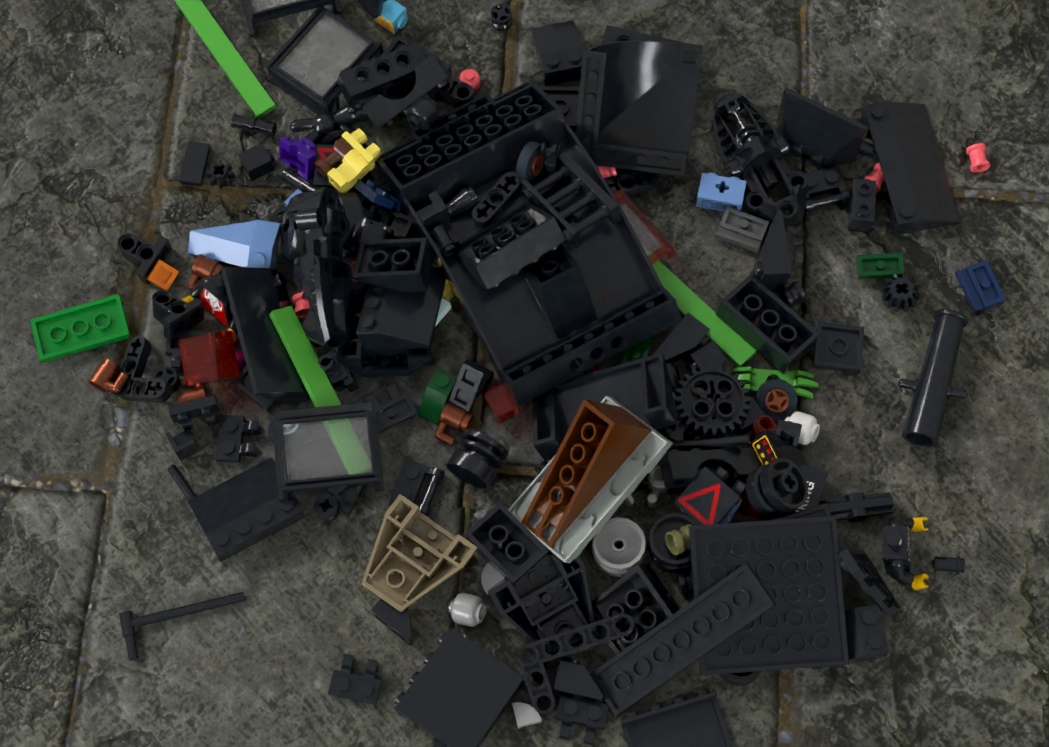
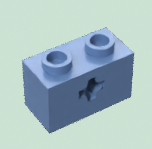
[696,173,746,212]

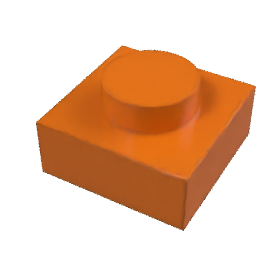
[147,260,179,291]

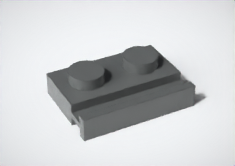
[715,207,769,253]

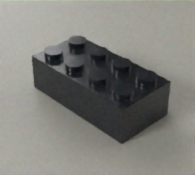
[716,274,820,374]

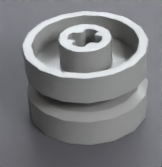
[592,517,646,577]

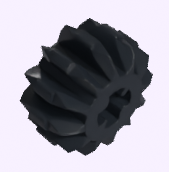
[880,273,920,313]

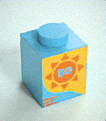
[374,0,408,34]

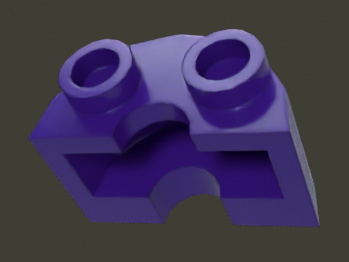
[279,136,316,181]

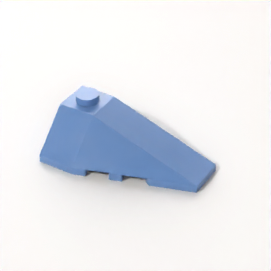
[188,219,281,269]

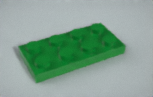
[30,294,131,363]

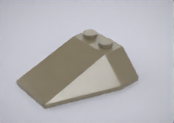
[361,494,478,612]

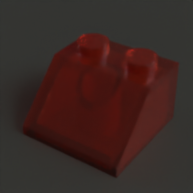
[178,330,240,386]

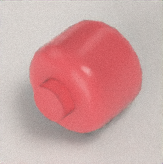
[459,69,481,93]

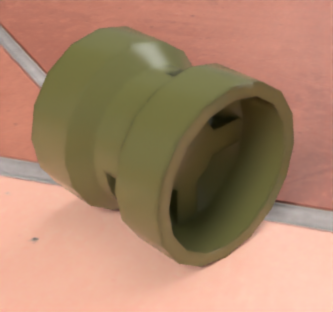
[665,524,692,555]

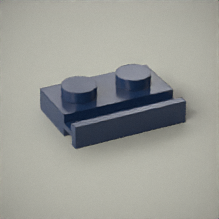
[355,179,403,213]
[955,260,1006,313]

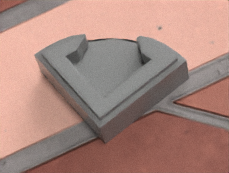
[481,563,504,596]
[512,702,542,728]

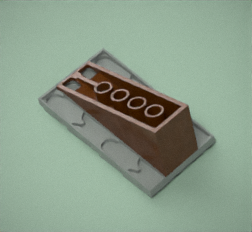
[508,396,673,563]

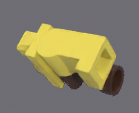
[314,128,381,193]

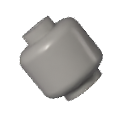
[449,593,486,627]

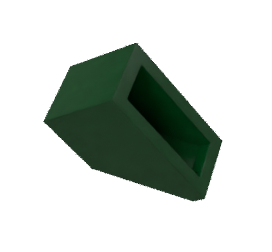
[418,367,458,425]

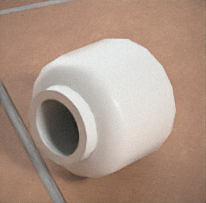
[785,411,820,445]

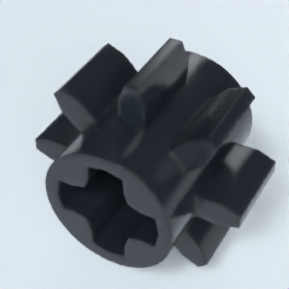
[206,160,235,190]

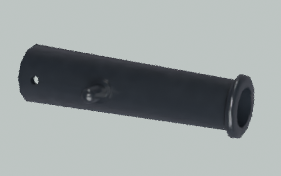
[898,309,969,447]

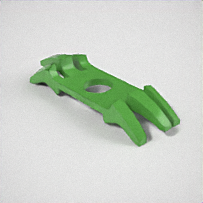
[732,367,819,399]

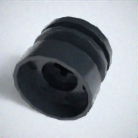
[446,429,508,490]

